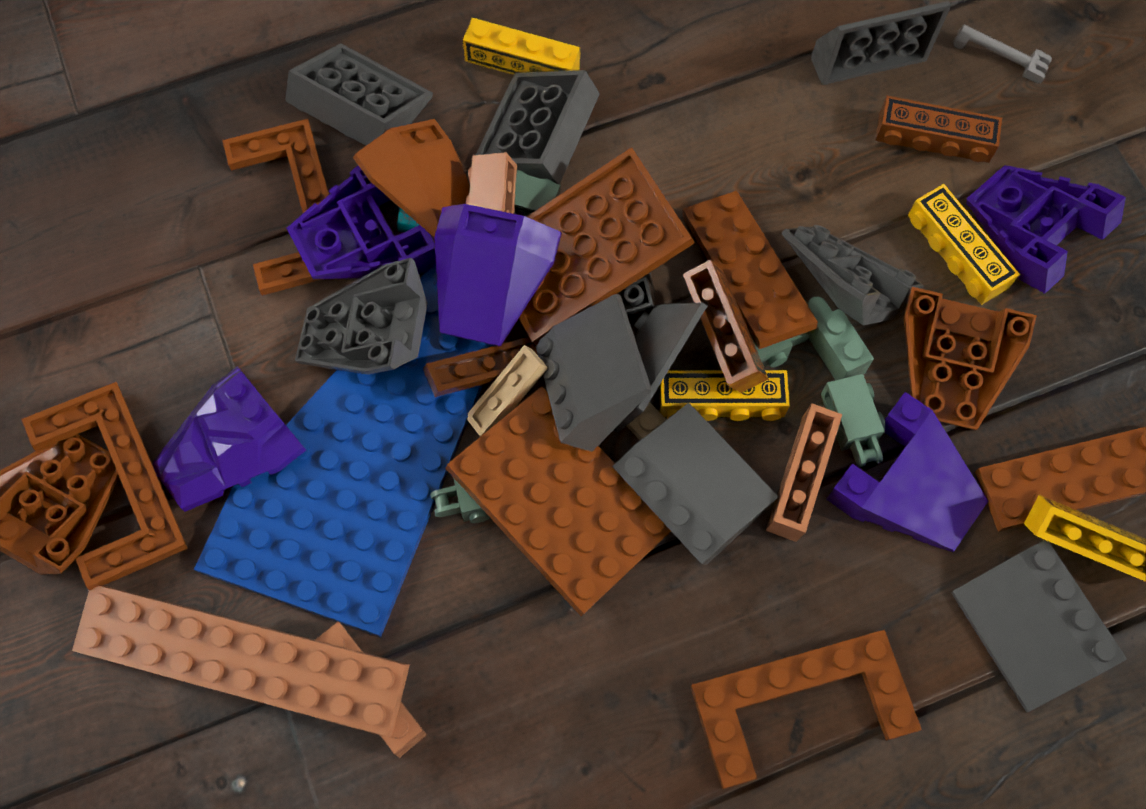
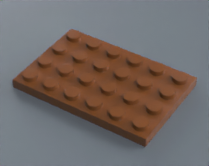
[519,147,695,346]
[445,386,671,616]

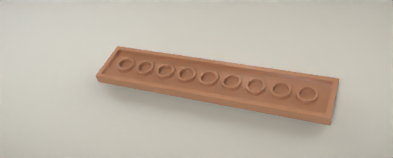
[72,586,410,737]

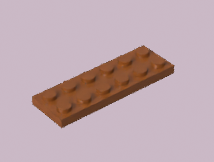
[683,190,818,349]
[975,427,1146,532]

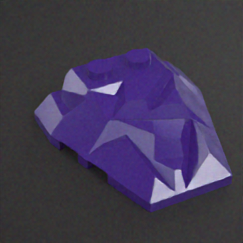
[152,366,306,512]

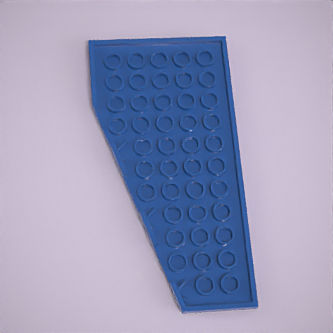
[194,264,494,638]

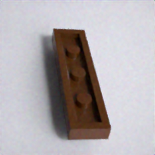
[423,337,538,397]

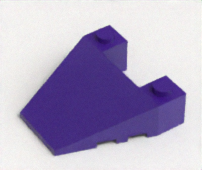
[966,165,1126,294]
[287,166,436,279]
[826,392,988,552]

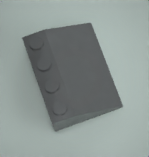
[811,1,951,85]
[285,43,433,146]
[476,70,600,185]
[536,294,652,452]
[614,302,707,433]
[612,403,779,564]
[951,540,1127,713]

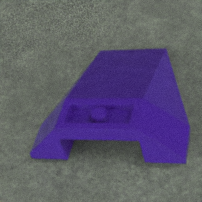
[435,204,562,347]

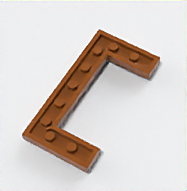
[222,119,329,296]
[21,382,188,591]
[691,630,922,789]

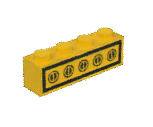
[463,18,580,75]
[908,184,1020,305]
[658,370,790,421]
[1024,495,1146,582]

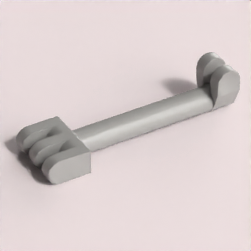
[953,25,1052,83]

